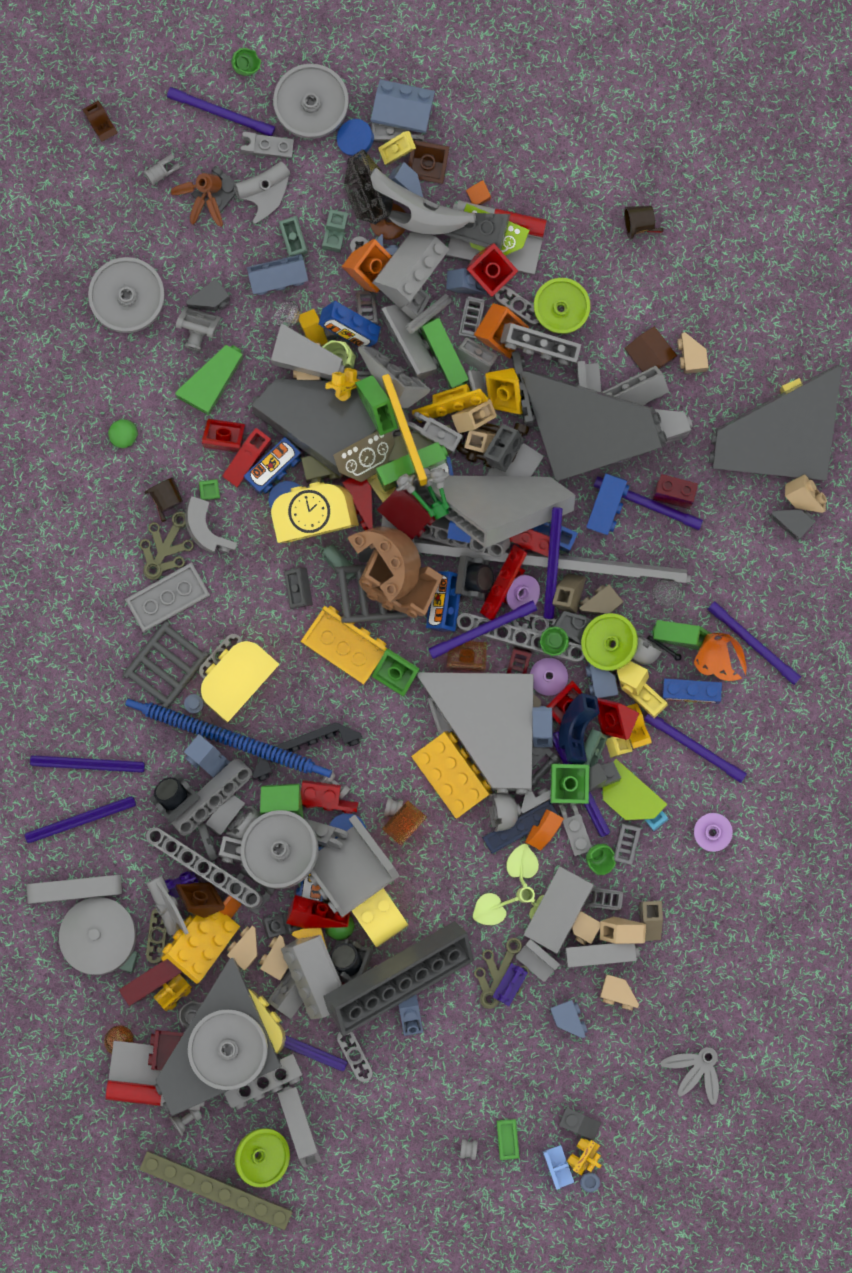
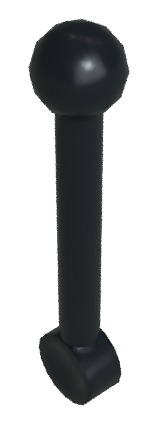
[647,635,682,661]

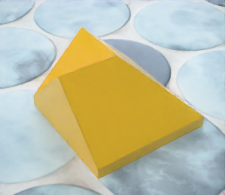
[485,368,523,415]

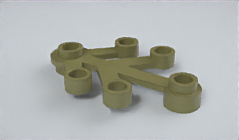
[139,512,194,580]
[474,938,529,1009]

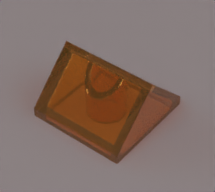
[447,641,487,672]
[382,801,427,846]

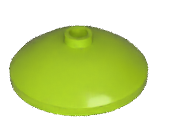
[533,278,590,334]
[581,613,638,671]
[235,1128,290,1188]

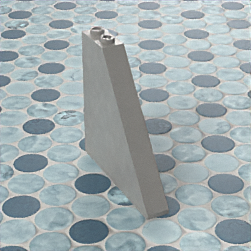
[413,476,576,548]
[418,672,534,795]

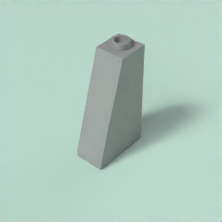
[271,324,345,380]
[564,943,640,968]
[277,1086,322,1167]

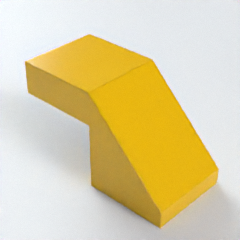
[627,703,652,749]

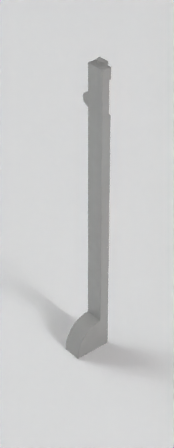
[381,515,691,583]

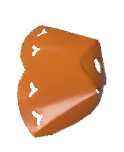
[694,633,747,681]

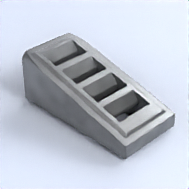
[356,291,378,325]
[458,296,485,339]
[614,821,641,865]
[584,887,623,911]

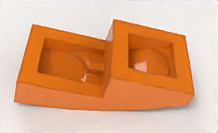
[525,809,564,851]

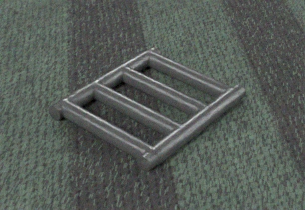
[335,564,408,623]
[122,620,210,708]

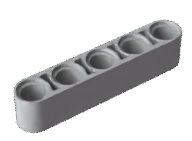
[421,517,510,558]
[171,759,252,836]
[26,875,122,904]

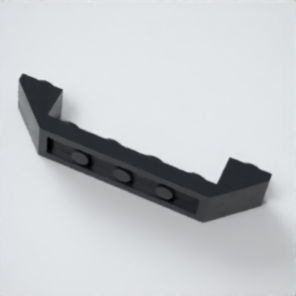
[253,722,362,782]

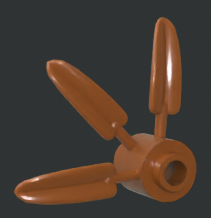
[171,173,223,227]

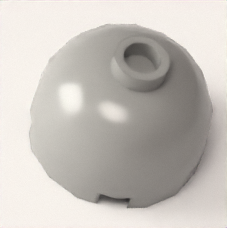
[631,631,662,665]
[488,793,521,832]
[226,806,261,840]

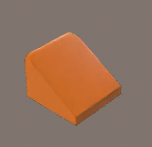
[466,180,491,205]
[220,895,242,918]

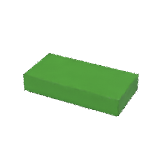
[496,1119,520,1160]

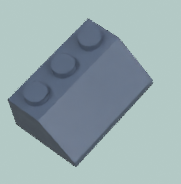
[371,79,435,134]

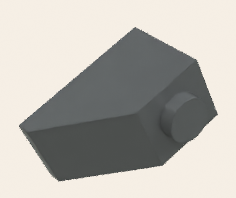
[186,278,231,311]
[769,510,815,542]
[558,1107,601,1140]

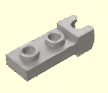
[240,132,294,159]

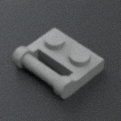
[176,307,221,338]

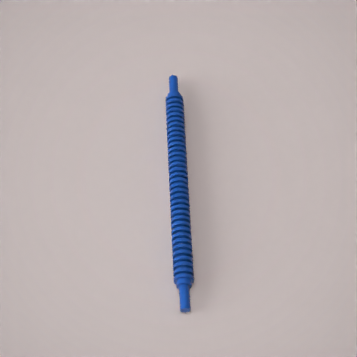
[125,699,332,778]

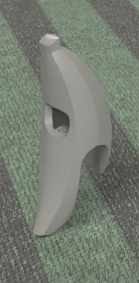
[370,168,476,235]

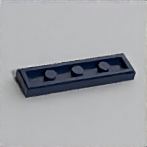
[482,800,558,854]

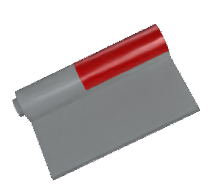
[446,201,547,275]
[106,1041,205,1111]

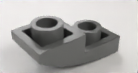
[262,912,304,939]

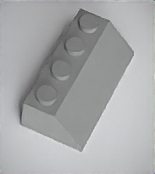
[372,231,449,308]
[382,304,439,381]
[281,935,342,1020]

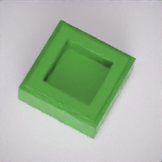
[199,479,220,501]

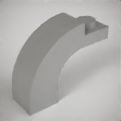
[185,496,237,553]

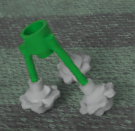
[396,468,450,520]

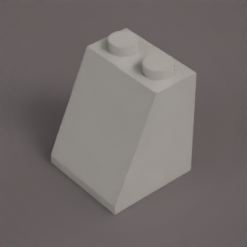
[655,409,693,444]

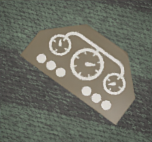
[333,431,395,482]

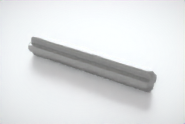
[406,294,452,334]

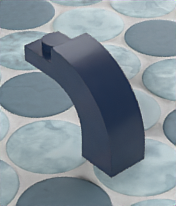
[559,693,600,765]

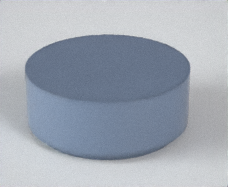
[580,1172,600,1192]

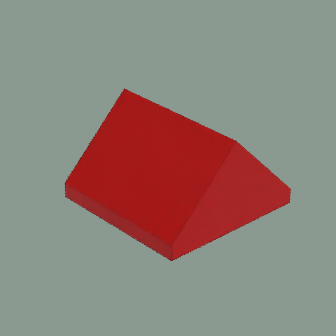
[466,243,518,297]
[202,419,245,453]
[546,681,583,726]
[597,698,639,740]

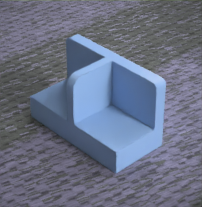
[542,1145,574,1190]

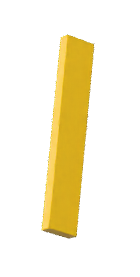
[382,374,427,486]

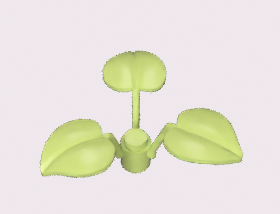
[472,844,544,925]

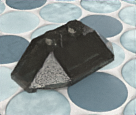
[344,149,394,225]

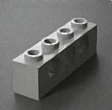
[224,1053,303,1110]

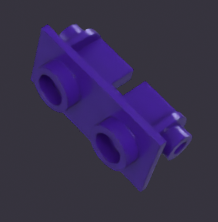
[165,871,199,898]
[492,963,528,1006]

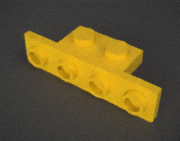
[412,384,488,423]

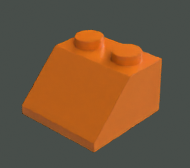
[342,239,392,293]
[474,303,529,359]

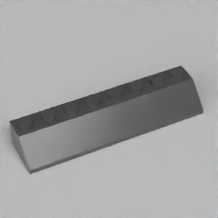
[323,921,474,1036]

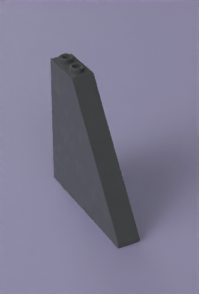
[709,365,842,481]
[521,370,667,481]
[252,378,403,477]
[155,958,282,1116]

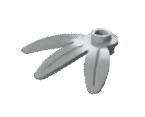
[661,1047,719,1105]

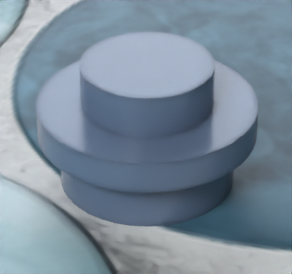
[184,694,203,714]

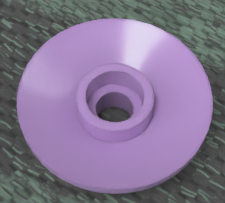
[506,575,540,610]
[530,658,568,696]
[694,813,733,852]

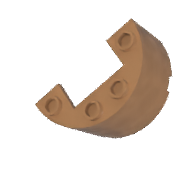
[348,526,421,602]
[359,548,443,618]

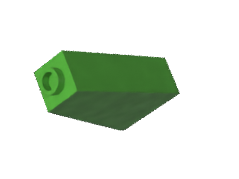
[420,317,469,388]
[175,345,243,416]
[376,442,448,492]

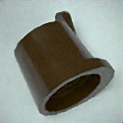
[624,206,664,239]
[144,477,183,522]

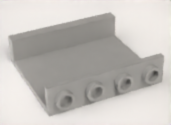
[309,815,400,917]

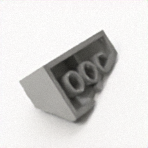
[358,346,430,408]

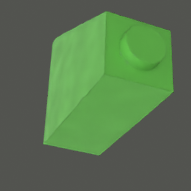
[355,375,398,436]
[652,620,712,650]

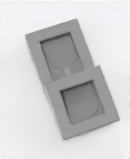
[205,794,245,836]

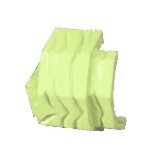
[322,340,356,369]

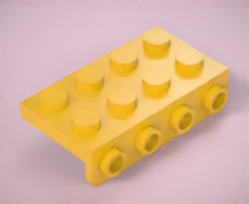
[300,606,387,685]
[411,731,493,819]
[161,911,240,984]

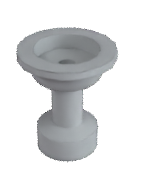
[320,768,350,800]
[169,1110,202,1137]

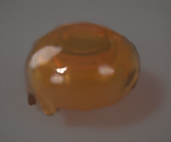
[104,1025,134,1055]

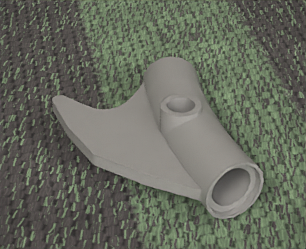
[234,161,291,224]
[146,876,189,935]

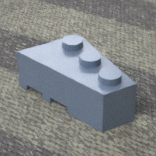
[184,734,230,778]

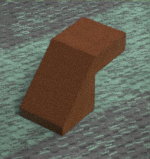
[82,101,118,142]

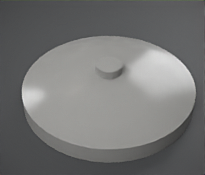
[273,64,349,139]
[88,257,165,333]
[241,810,318,889]
[59,897,137,975]
[188,1009,268,1090]

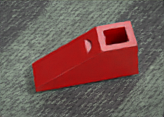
[222,428,272,488]
[342,478,373,531]
[286,895,351,929]

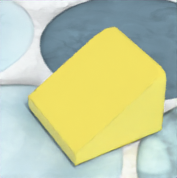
[606,737,633,758]

